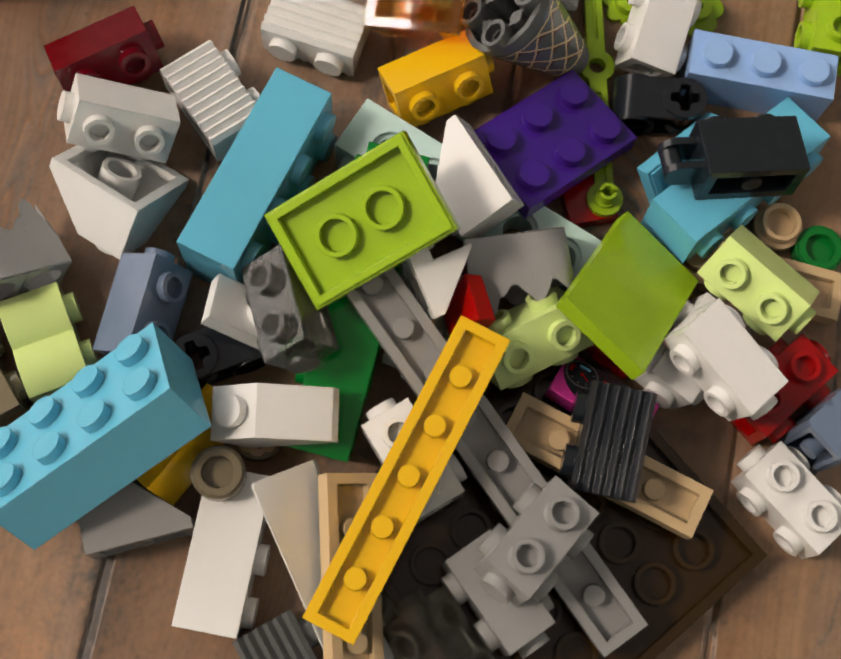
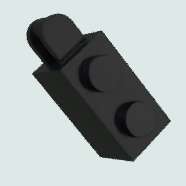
[657,114,811,200]

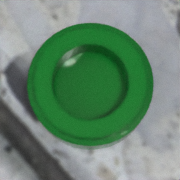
[790,226,841,271]

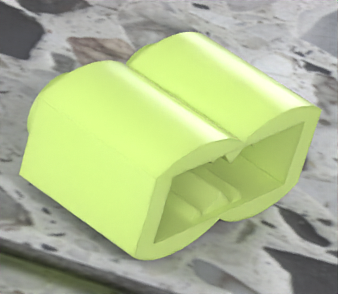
[0,282,99,403]

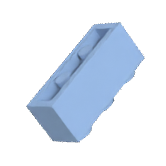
[678,29,839,122]

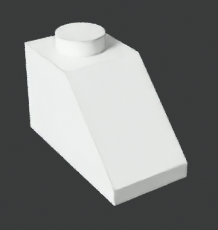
[435,115,524,239]
[210,383,339,448]

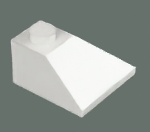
[49,145,189,260]

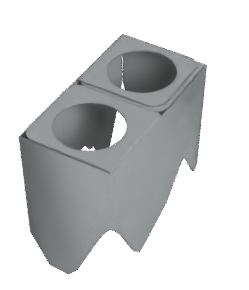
[0,198,72,301]
[464,227,574,315]

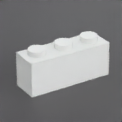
[171,472,271,639]

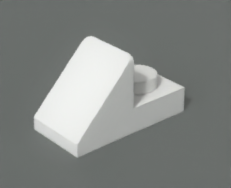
[400,243,472,319]

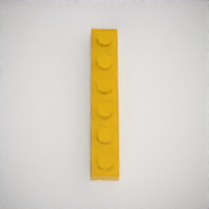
[302,315,511,645]

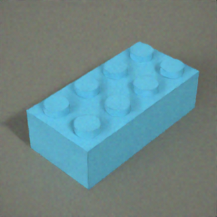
[176,67,337,289]
[0,322,211,550]

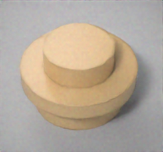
[752,203,803,251]

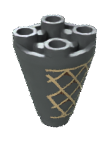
[459,0,589,78]

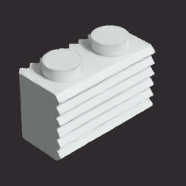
[260,0,372,76]
[159,40,260,161]

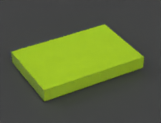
[264,131,461,310]
[556,211,698,380]

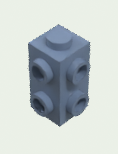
[92,247,193,355]

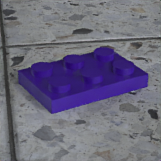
[474,70,637,219]

